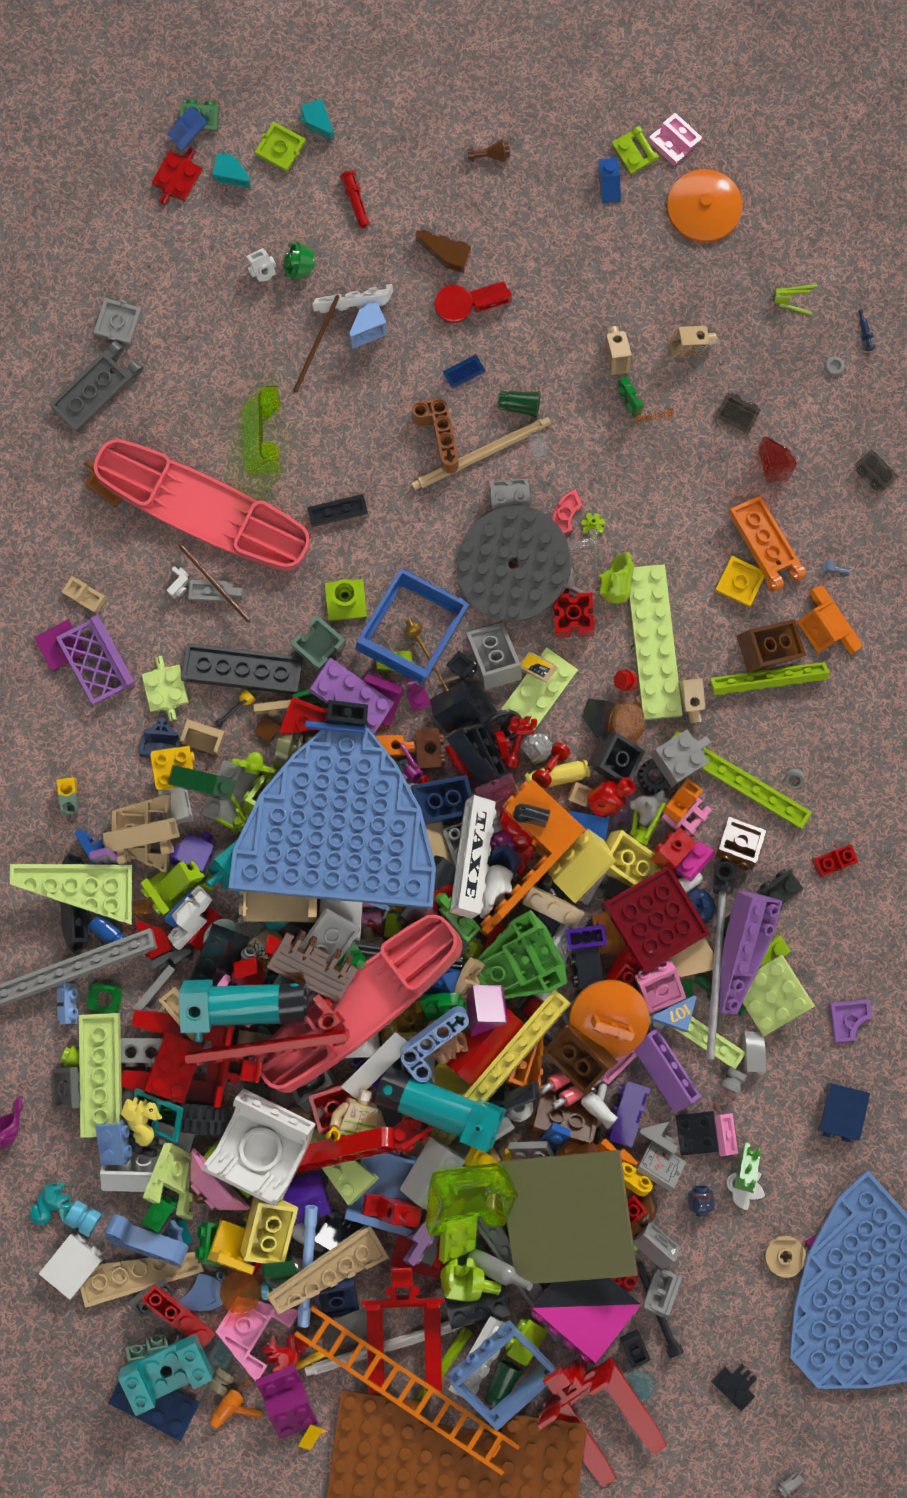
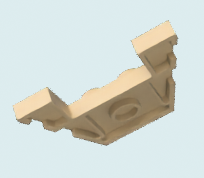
[112,794,171,872]

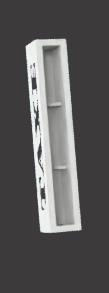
[450,795,496,919]

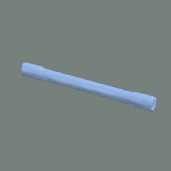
[297,1205,318,1327]

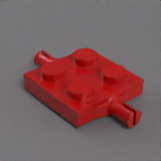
[151,147,203,206]

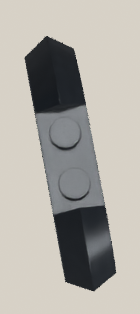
[60,853,88,954]

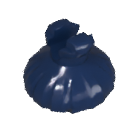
[687,888,715,924]

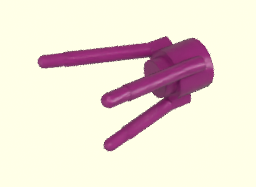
[399,743,423,783]

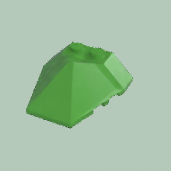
[477,910,567,999]

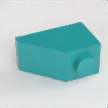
[299,99,335,141]
[212,153,251,189]

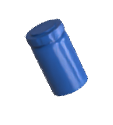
[88,915,126,944]

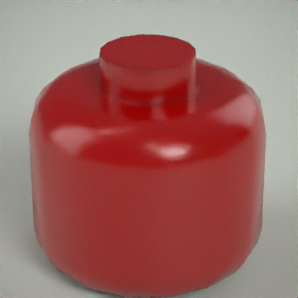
[522,997,543,1019]

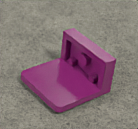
[364,673,404,726]

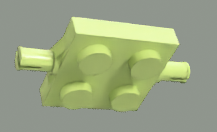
[142,656,189,722]

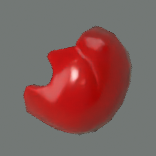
[514,845,536,876]

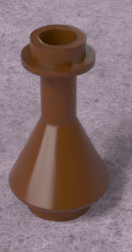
[467,139,510,162]

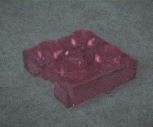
[475,773,517,803]

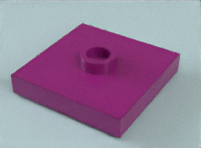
[34,619,86,672]

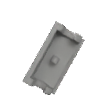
[642,1269,682,1317]

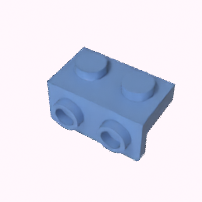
[95,1119,132,1166]

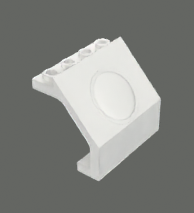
[202,1088,316,1207]

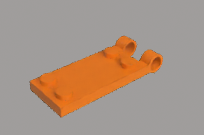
[727,496,807,592]

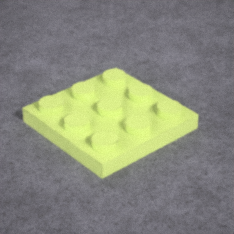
[742,955,815,1036]

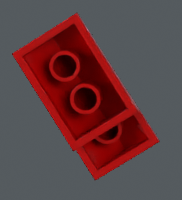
[446,1008,525,1086]

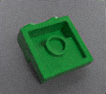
[419,992,469,1031]
[195,1222,245,1265]

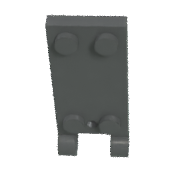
[49,341,144,432]

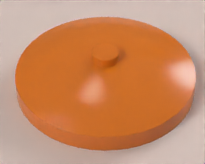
[667,169,743,243]

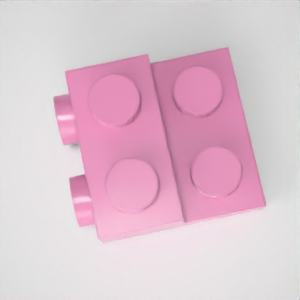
[634,960,686,1014]

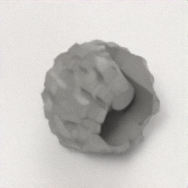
[521,733,553,764]

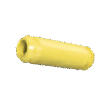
[525,760,590,789]

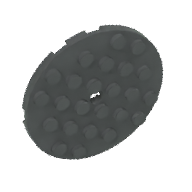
[457,506,572,622]

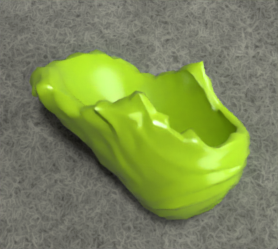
[598,552,634,604]

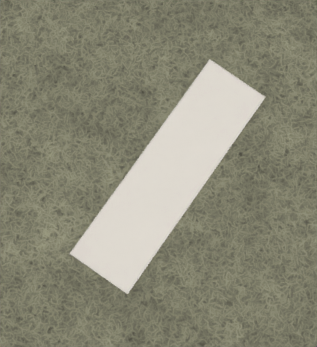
[341,1032,407,1099]

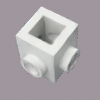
[246,248,276,282]

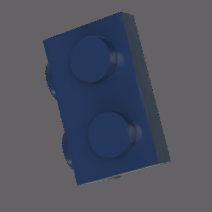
[487,843,522,882]

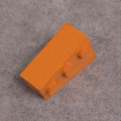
[503,1023,543,1094]

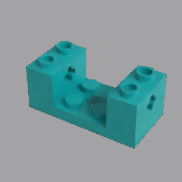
[118,1333,213,1416]

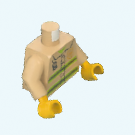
[325,1090,386,1142]

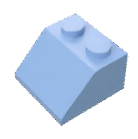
[349,302,387,349]

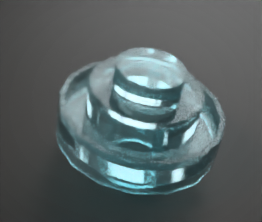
[626,1370,654,1402]

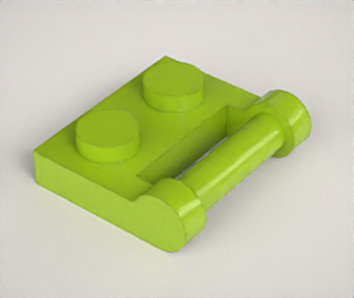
[611,126,659,175]

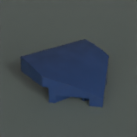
[139,717,180,758]

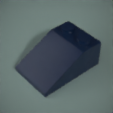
[411,775,472,824]

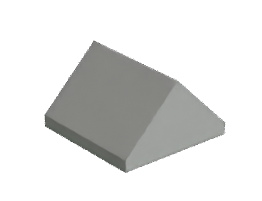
[633,1221,680,1270]

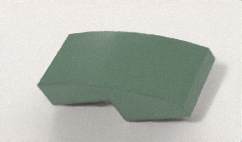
[125,1334,168,1365]

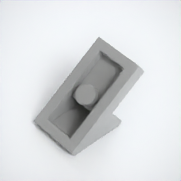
[638,1122,678,1154]

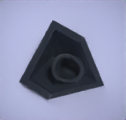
[582,699,625,738]

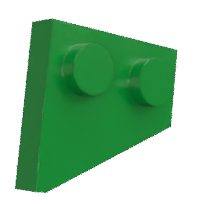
[617,376,644,418]

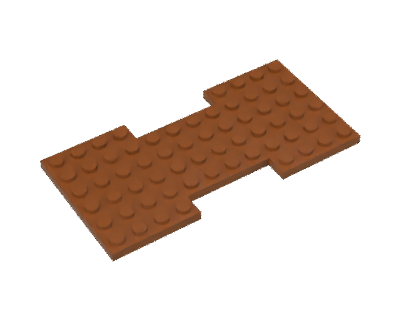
[327,1389,586,1498]

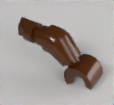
[631,1179,657,1238]

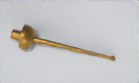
[404,618,449,692]

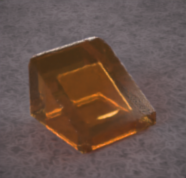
[132,900,154,916]

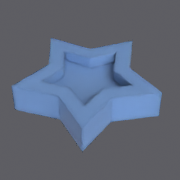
[165,1220,183,1242]

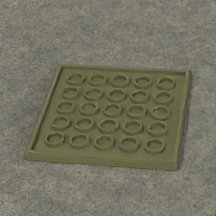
[499,1150,638,1284]

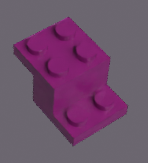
[256,1365,318,1439]

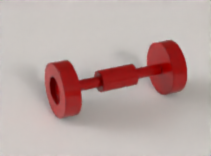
[532,742,570,788]

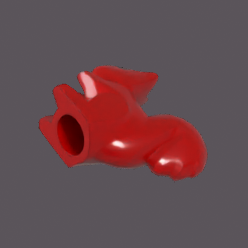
[498,805,533,848]
[263,1333,308,1373]

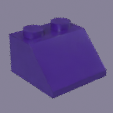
[283,1170,332,1225]

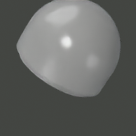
[785,769,805,789]

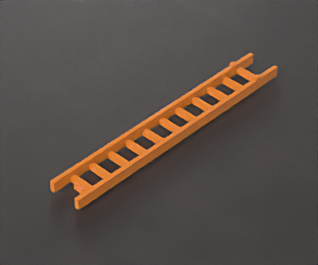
[294,1306,520,1475]

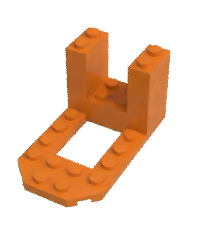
[480,779,586,936]

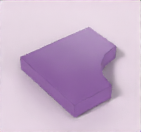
[829,999,872,1043]

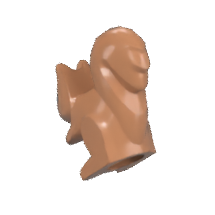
[426,1019,468,1064]

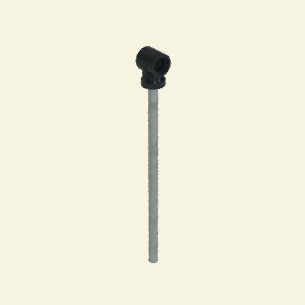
[706,862,735,1060]

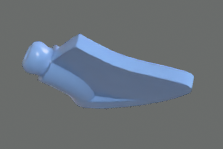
[180,1271,227,1311]

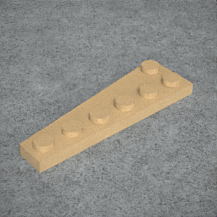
[266,1225,389,1314]
[80,1252,204,1308]

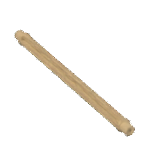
[411,417,551,490]

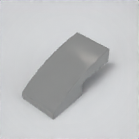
[742,1031,766,1073]

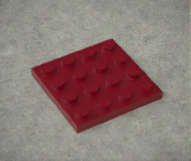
[602,865,711,974]

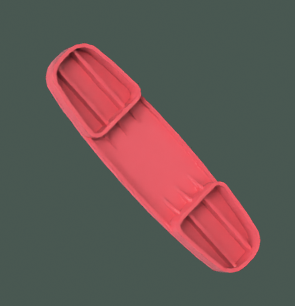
[94,439,310,571]
[256,914,462,1093]

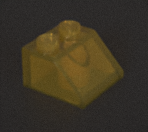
[381,997,427,1043]

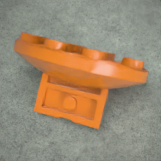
[569,980,650,1058]

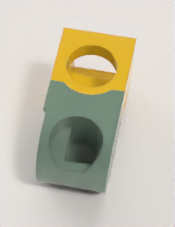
[56,777,79,816]

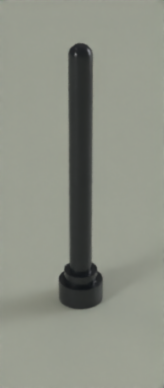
[636,1262,684,1358]

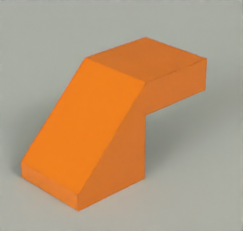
[662,778,703,823]

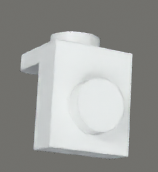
[167,566,189,599]

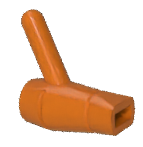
[209,1389,263,1429]

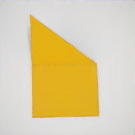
[298,1425,327,1450]

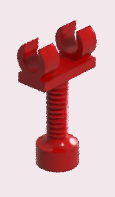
[503,716,537,768]

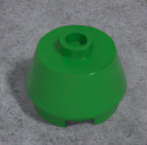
[283,242,315,280]

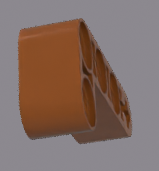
[412,399,459,474]

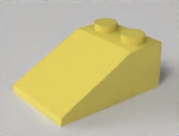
[605,830,661,887]

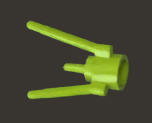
[775,284,818,316]
[214,793,248,833]
[630,803,666,846]

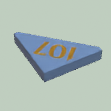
[651,996,697,1032]

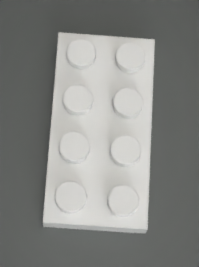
[448,1316,506,1396]

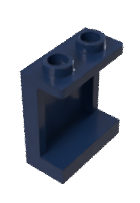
[818,1083,870,1143]

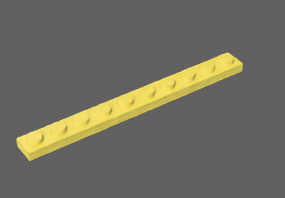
[422,990,571,1146]

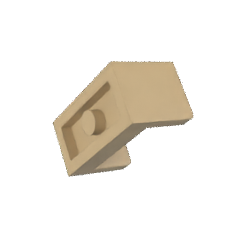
[180,719,226,756]

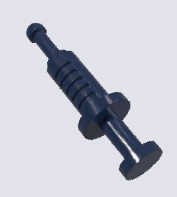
[858,309,875,351]

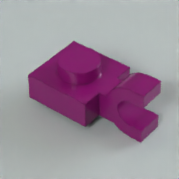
[406,678,431,712]

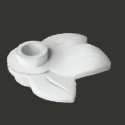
[727,1172,765,1210]

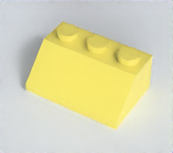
[548,829,616,903]
[240,1196,298,1263]

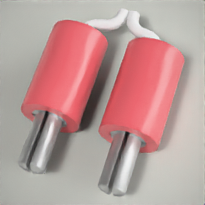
[539,1071,585,1109]

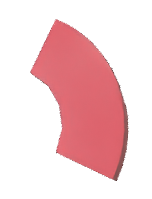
[552,489,583,535]

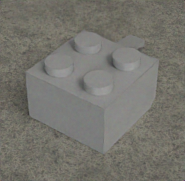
[650,730,711,787]

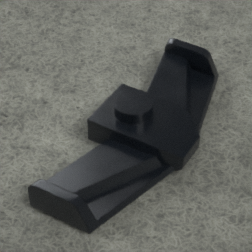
[487,1081,539,1115]

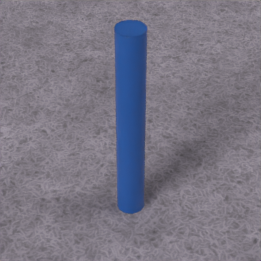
[305,721,366,734]

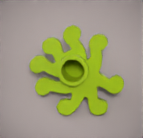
[230,752,277,775]

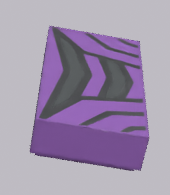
[90,848,127,865]

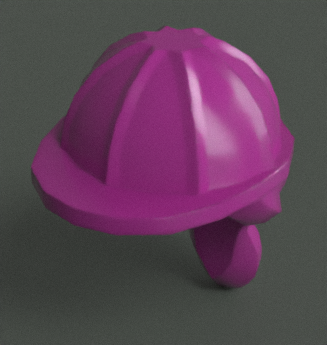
[0,1096,23,1150]

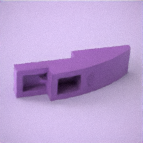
[403,1197,465,1266]

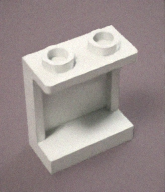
[39,1233,104,1300]

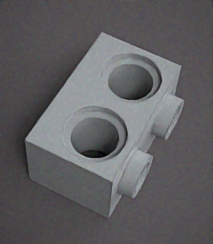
[121,1038,161,1067]

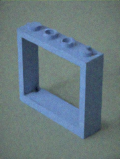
[447,1320,556,1430]

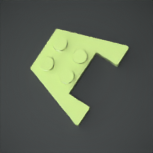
[143,1143,193,1220]

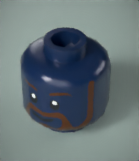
[688,1185,715,1217]

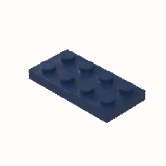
[108,1382,200,1441]

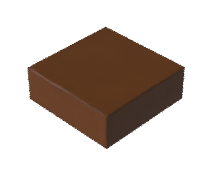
[254,716,281,743]

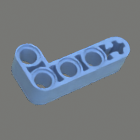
[400,1006,469,1082]
[104,1214,189,1267]

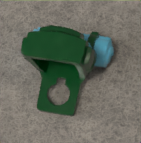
[260,1249,300,1300]

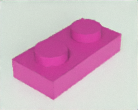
[675,841,715,882]

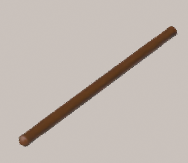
[293,294,340,393]
[179,544,250,623]

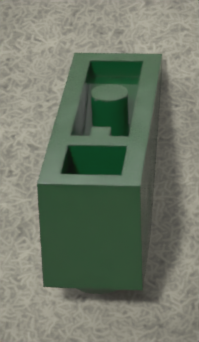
[168,765,235,800]

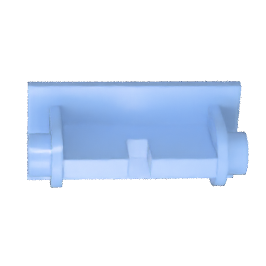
[56,983,78,1024]

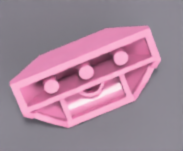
[189,1148,250,1210]

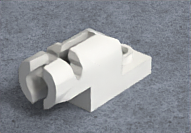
[167,886,213,950]

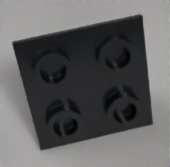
[675,1111,719,1156]
[314,1209,363,1250]

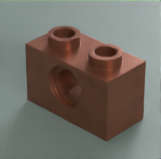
[415,728,445,771]

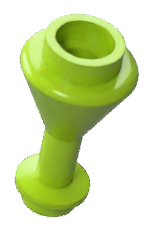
[60,1045,80,1068]

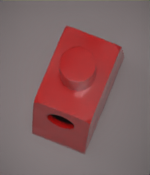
[377,1197,422,1228]

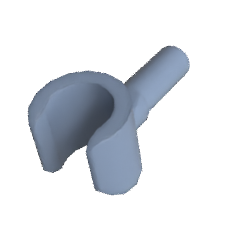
[823,560,850,575]

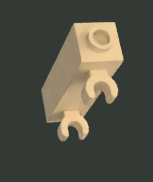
[103,817,180,864]

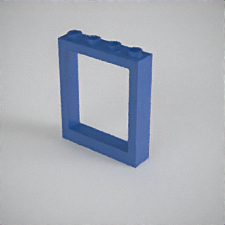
[355,568,469,686]

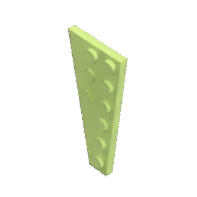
[10,864,132,925]

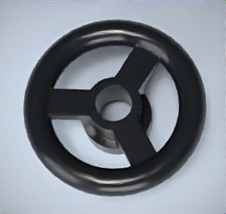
[485,710,523,741]

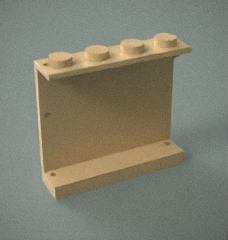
[239,891,317,923]

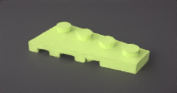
[310,1129,379,1205]

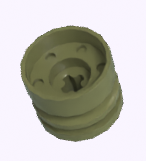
[273,733,315,770]

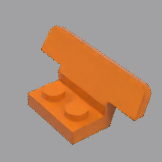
[796,586,862,655]

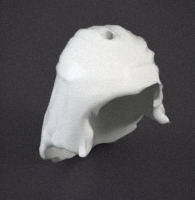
[480,865,514,919]

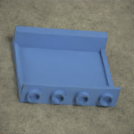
[345,1150,429,1237]

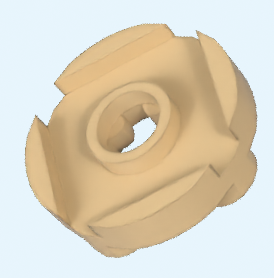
[765,1236,806,1278]

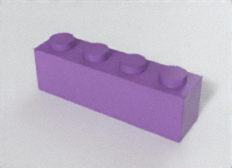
[634,1028,701,1113]

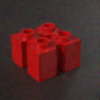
[554,592,594,638]

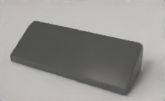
[325,1308,389,1348]

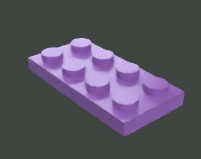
[308,658,394,734]

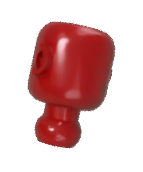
[587,777,635,817]

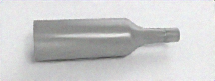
[467,1248,533,1291]

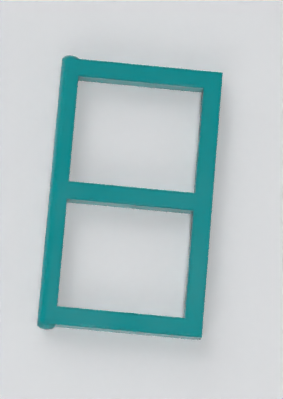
[133,1088,183,1143]

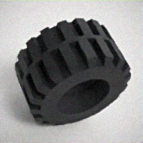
[178,1102,229,1135]

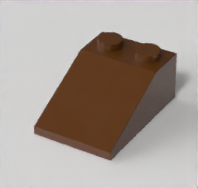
[736,619,806,673]
[543,1024,618,1095]

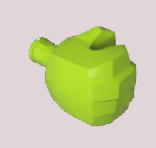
[440,1258,501,1301]

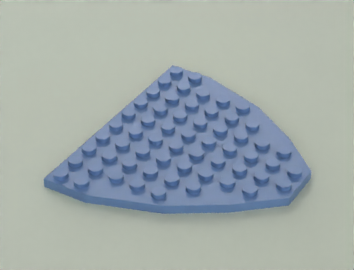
[229,727,436,909]
[789,1170,907,1389]

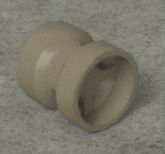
[207,1366,236,1396]

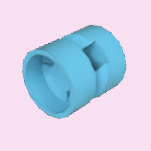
[64,1200,102,1237]

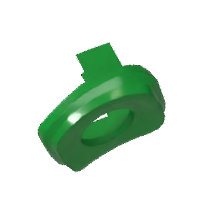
[87,982,122,1014]

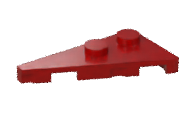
[279,697,325,734]

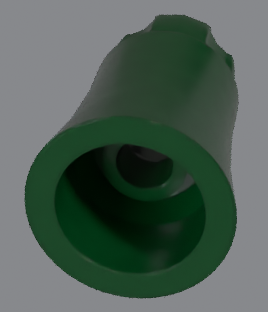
[498,391,541,418]
[484,1358,524,1407]

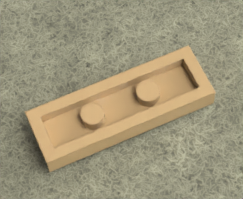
[522,886,585,929]

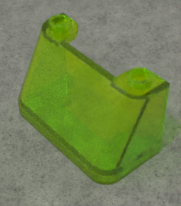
[242,385,282,474]
[426,1163,518,1237]

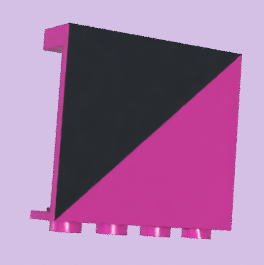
[529,1278,641,1364]

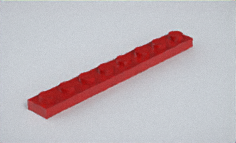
[185,1029,350,1066]

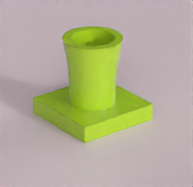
[325,579,367,622]

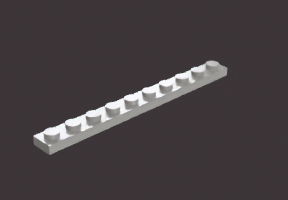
[0,928,157,1007]

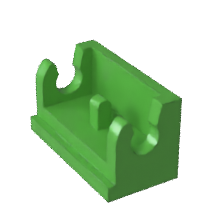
[734,1143,761,1193]

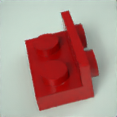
[393,1116,434,1155]

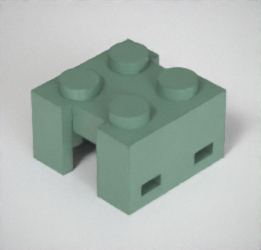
[290,615,347,672]

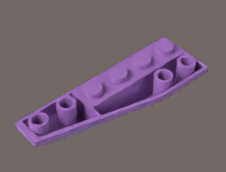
[719,891,782,1014]

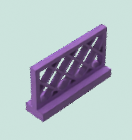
[56,614,135,706]

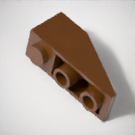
[416,230,471,273]

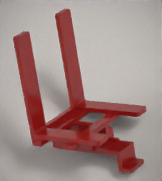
[361,1267,444,1394]

